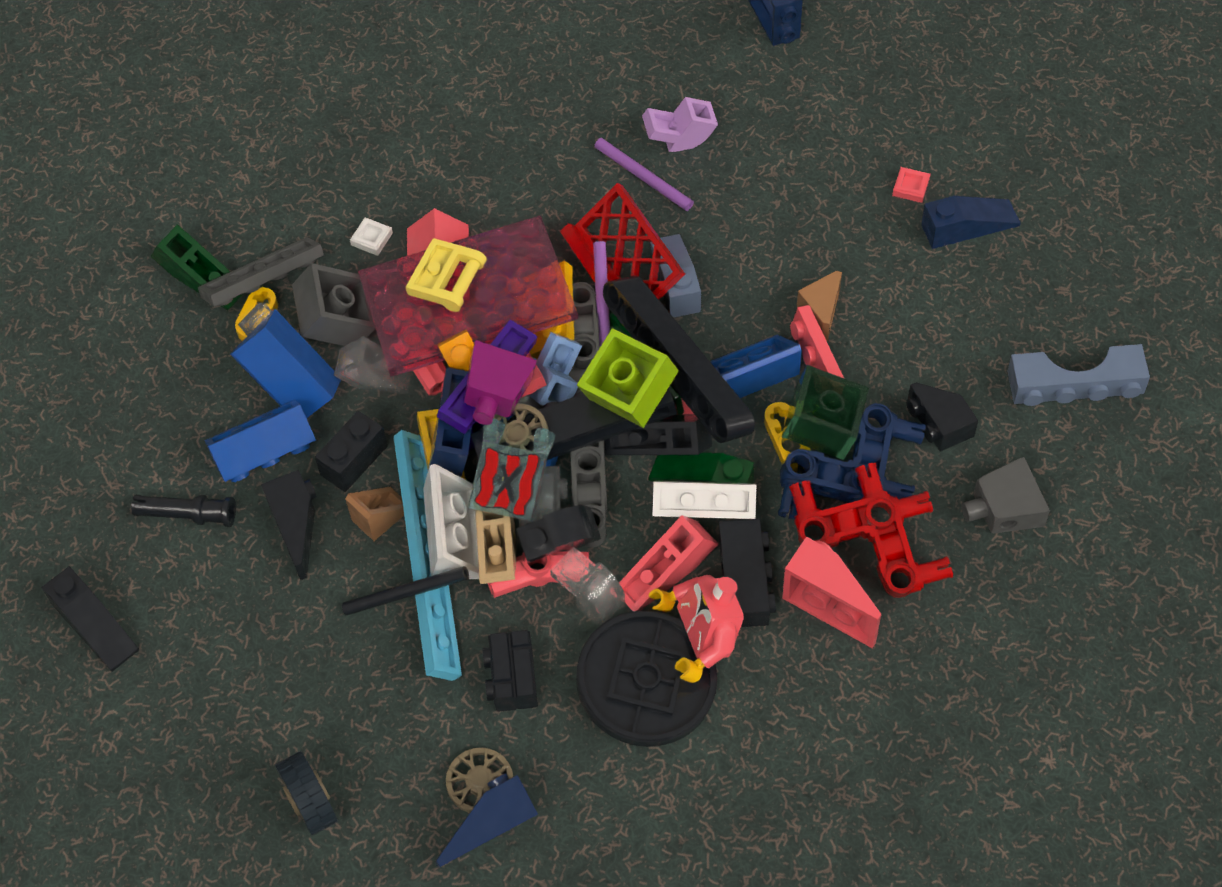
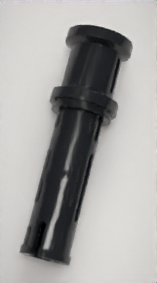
[131,494,236,527]

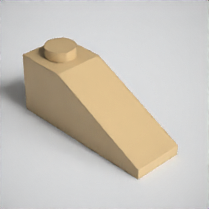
[475,498,517,584]

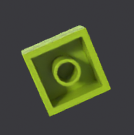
[577,328,679,428]

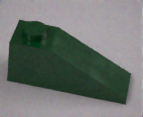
[151,224,244,311]
[648,452,754,484]

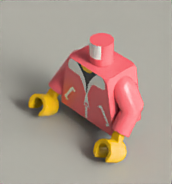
[649,575,744,683]

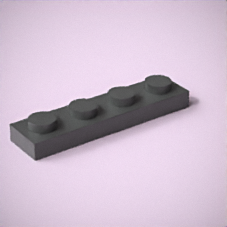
[198,237,324,307]

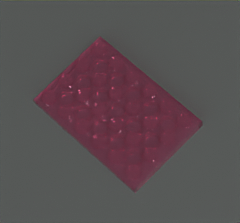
[358,215,578,377]

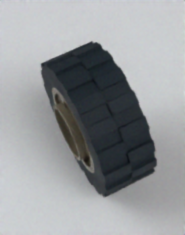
[275,751,338,836]

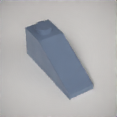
[649,234,701,317]

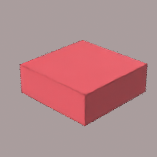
[892,167,931,203]

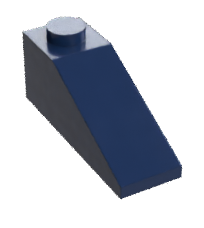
[921,196,1021,249]
[428,367,472,477]
[434,773,538,868]

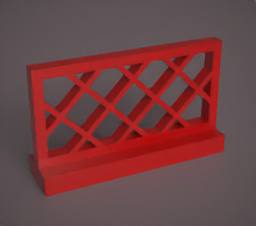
[560,183,685,300]

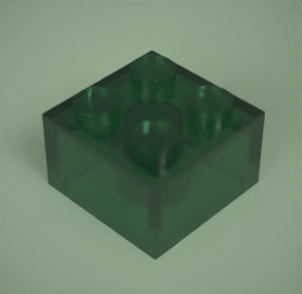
[782,365,869,460]

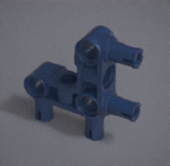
[778,403,926,520]

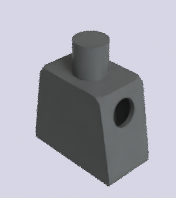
[961,457,1050,534]

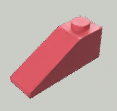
[613,515,719,611]

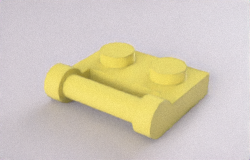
[405,238,487,312]

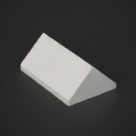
[423,464,479,579]

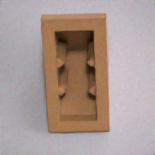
[797,271,842,341]
[345,487,404,541]

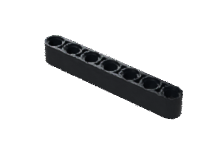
[603,275,755,443]

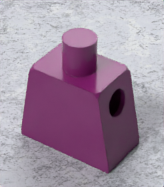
[464,340,537,425]

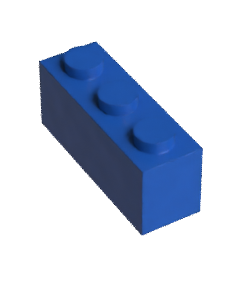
[204,400,316,482]

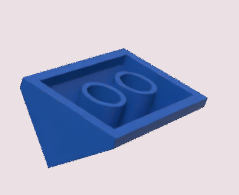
[230,309,342,418]
[710,335,802,398]

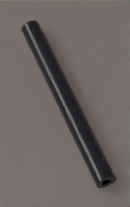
[342,566,469,615]

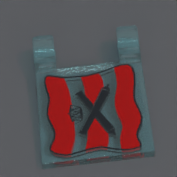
[468,419,555,522]

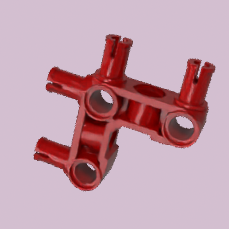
[789,463,953,598]

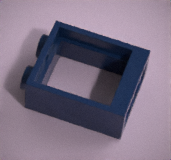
[748,0,803,46]

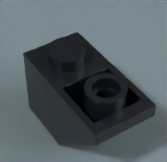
[906,382,978,452]

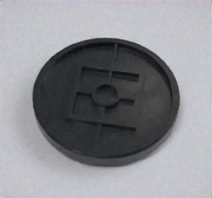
[576,611,717,747]

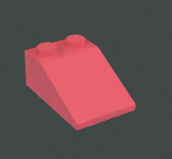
[782,537,881,649]

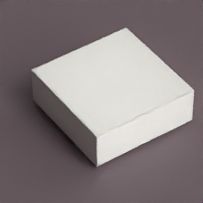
[350,217,393,256]

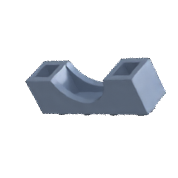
[1007,344,1150,406]

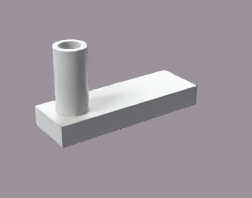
[652,481,756,519]

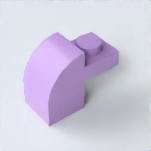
[642,97,718,152]

